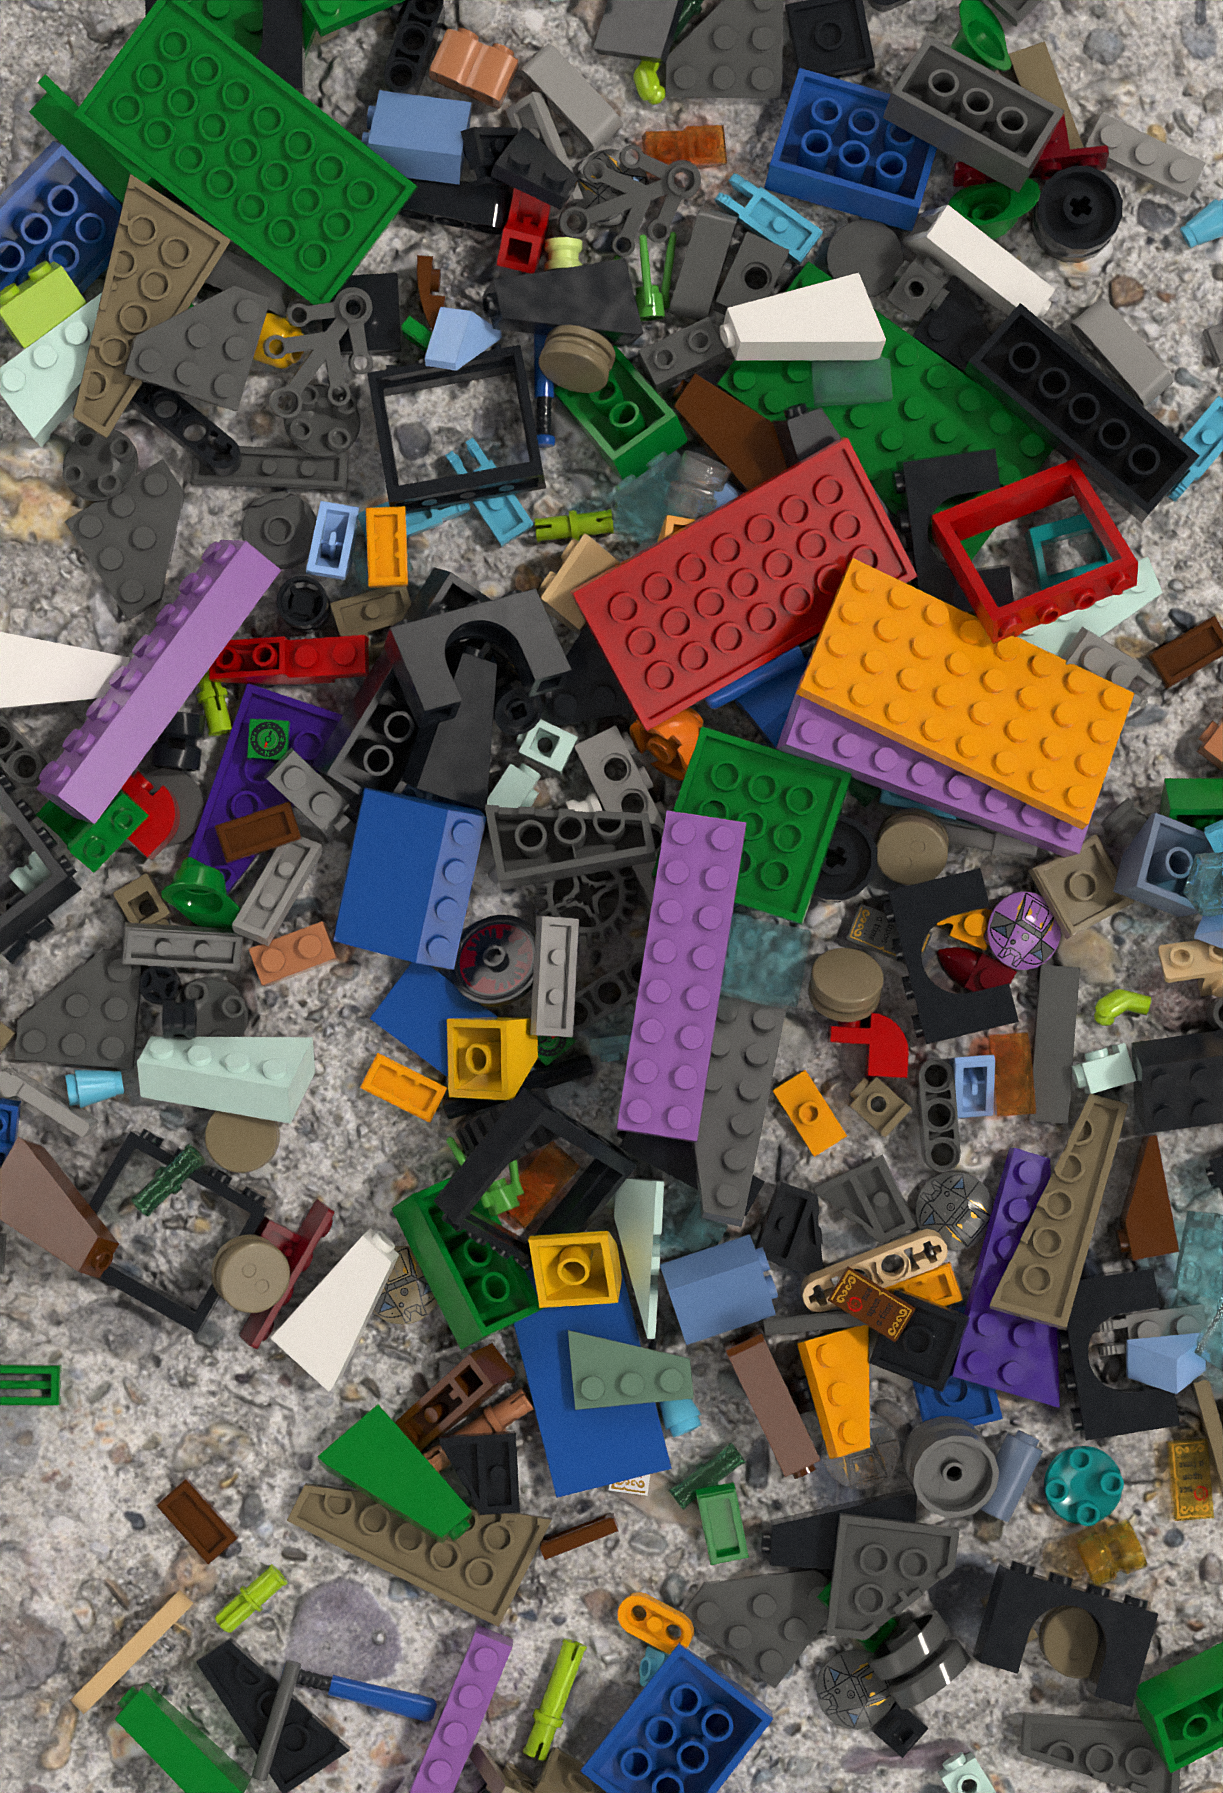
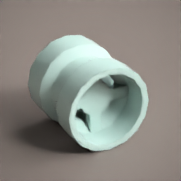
[9,851,52,895]

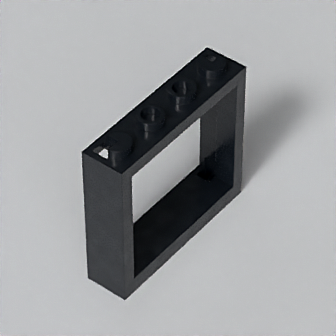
[367,344,546,514]
[0,771,82,953]
[434,1088,637,1271]
[89,1128,271,1334]

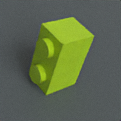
[0,261,87,349]

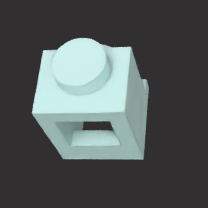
[515,719,578,775]
[486,763,541,808]
[1071,1043,1136,1094]
[938,1751,997,1793]

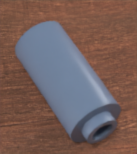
[980,1430,1043,1523]

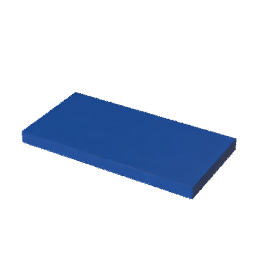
[514,1237,672,1498]

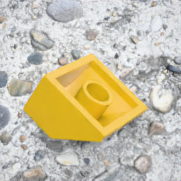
[447,1017,538,1100]
[528,1231,622,1308]

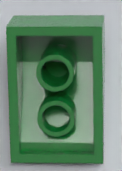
[554,345,688,486]

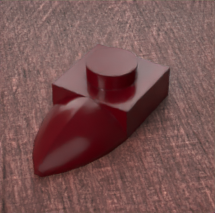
[937,947,1017,992]

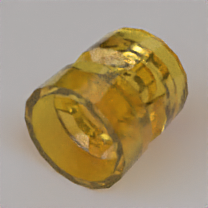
[1075,1519,1147,1586]

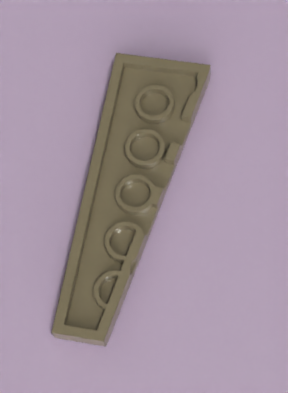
[990,1094,1128,1331]

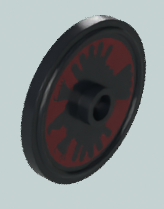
[450,915,536,1007]

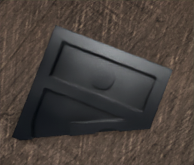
[491,127,579,210]
[912,275,991,381]
[754,1180,825,1275]
[439,1431,520,1515]

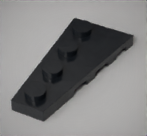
[196,1637,351,1793]

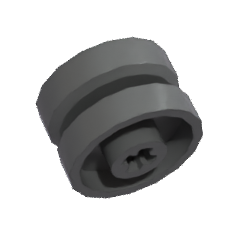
[902,1416,999,1518]
[867,1610,971,1710]

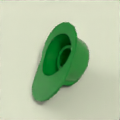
[951,0,1012,72]
[948,178,1041,240]
[161,857,241,929]

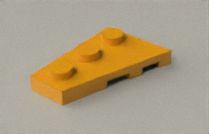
[797,1325,870,1459]

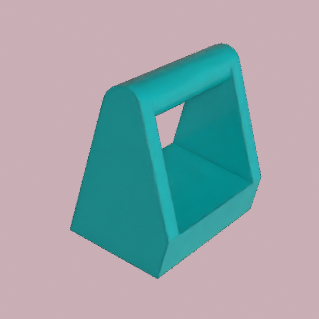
[1024,513,1114,591]

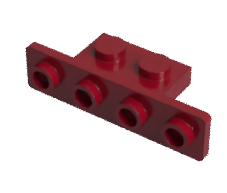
[952,114,1109,188]
[239,1199,335,1349]

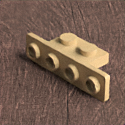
[1158,940,1223,997]

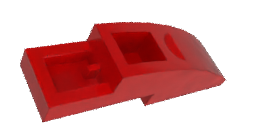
[209,635,369,685]

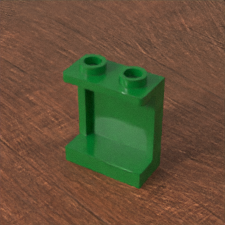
[36,789,149,873]

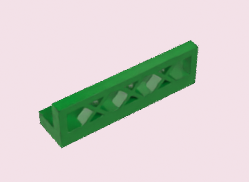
[29,74,164,203]

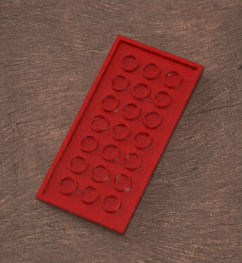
[570,437,918,731]

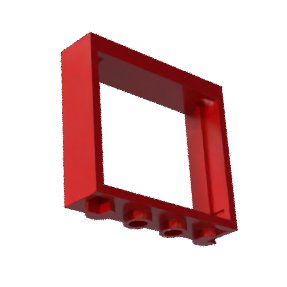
[932,458,1138,643]

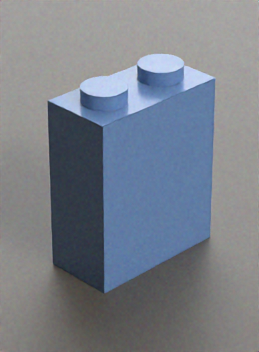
[362,90,471,185]
[660,1234,778,1345]

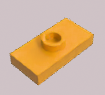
[366,506,409,588]
[360,1053,448,1123]
[772,1070,847,1157]
[884,1261,963,1306]

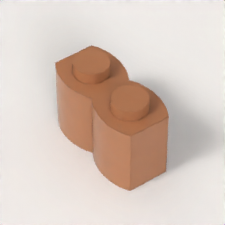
[429,28,518,109]

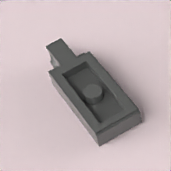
[264,748,356,843]

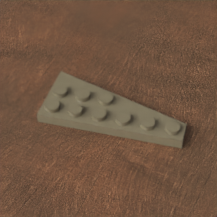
[73,174,231,439]
[287,1483,552,1627]

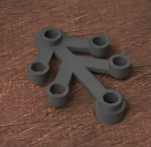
[558,145,701,257]
[263,287,373,418]

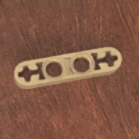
[800,1229,948,1313]
[70,1589,194,1714]

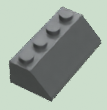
[883,36,1065,193]

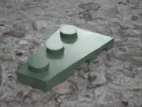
[568,1330,694,1410]

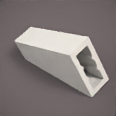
[901,205,1055,319]
[720,273,886,361]
[0,632,130,709]
[270,1228,399,1392]

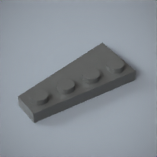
[1020,1712,1180,1793]

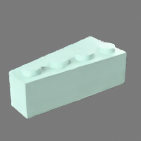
[0,293,102,447]
[1017,557,1163,658]
[137,1036,315,1124]

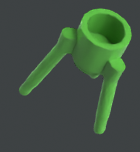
[614,232,677,321]
[446,1137,524,1217]

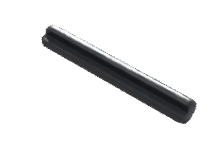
[442,1055,593,1119]

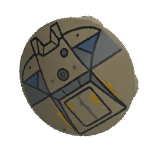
[373,1246,437,1325]

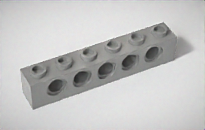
[574,726,666,907]

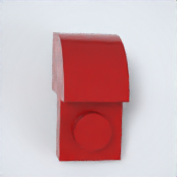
[496,188,551,274]
[121,771,180,860]
[828,1013,909,1078]

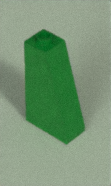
[317,1404,472,1544]
[115,1682,252,1793]

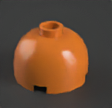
[629,707,703,781]

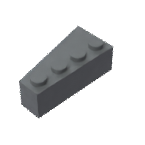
[485,805,656,890]

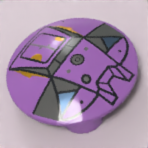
[984,892,1061,970]

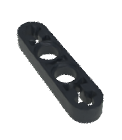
[129,381,242,476]

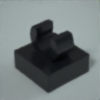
[872,1701,929,1758]

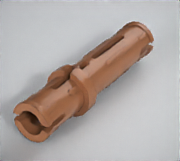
[423,1388,535,1473]

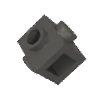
[886,256,951,322]

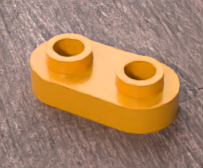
[618,1592,694,1654]

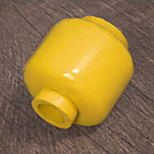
[253,313,304,369]

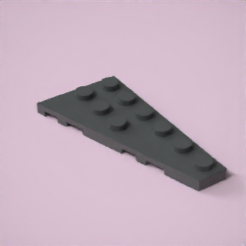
[691,995,786,1227]

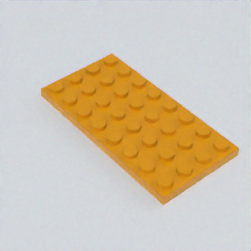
[796,558,1135,830]

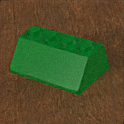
[391,1177,544,1350]
[1135,1642,1223,1774]

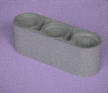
[519,43,623,152]
[1070,298,1173,408]

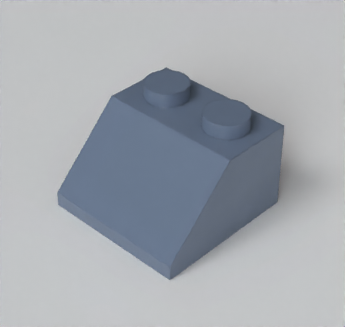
[1113,812,1217,917]

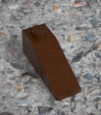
[1116,1134,1179,1260]
[394,1343,516,1452]

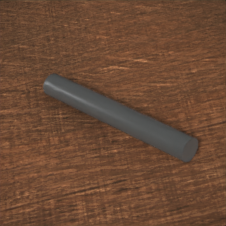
[251,1660,301,1781]

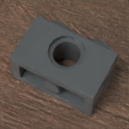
[714,231,792,315]
[638,316,726,393]

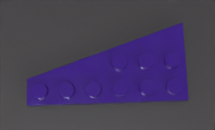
[188,683,343,895]
[950,1147,1060,1408]

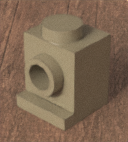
[113,873,174,925]
[848,1076,912,1138]

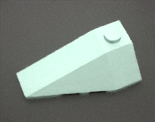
[607,1177,664,1339]

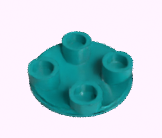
[1044,1446,1124,1526]

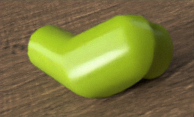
[633,60,666,105]
[1094,989,1151,1026]

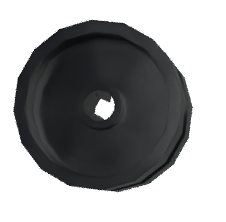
[1031,166,1123,263]
[812,815,878,903]

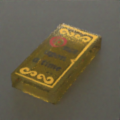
[1166,1437,1214,1521]

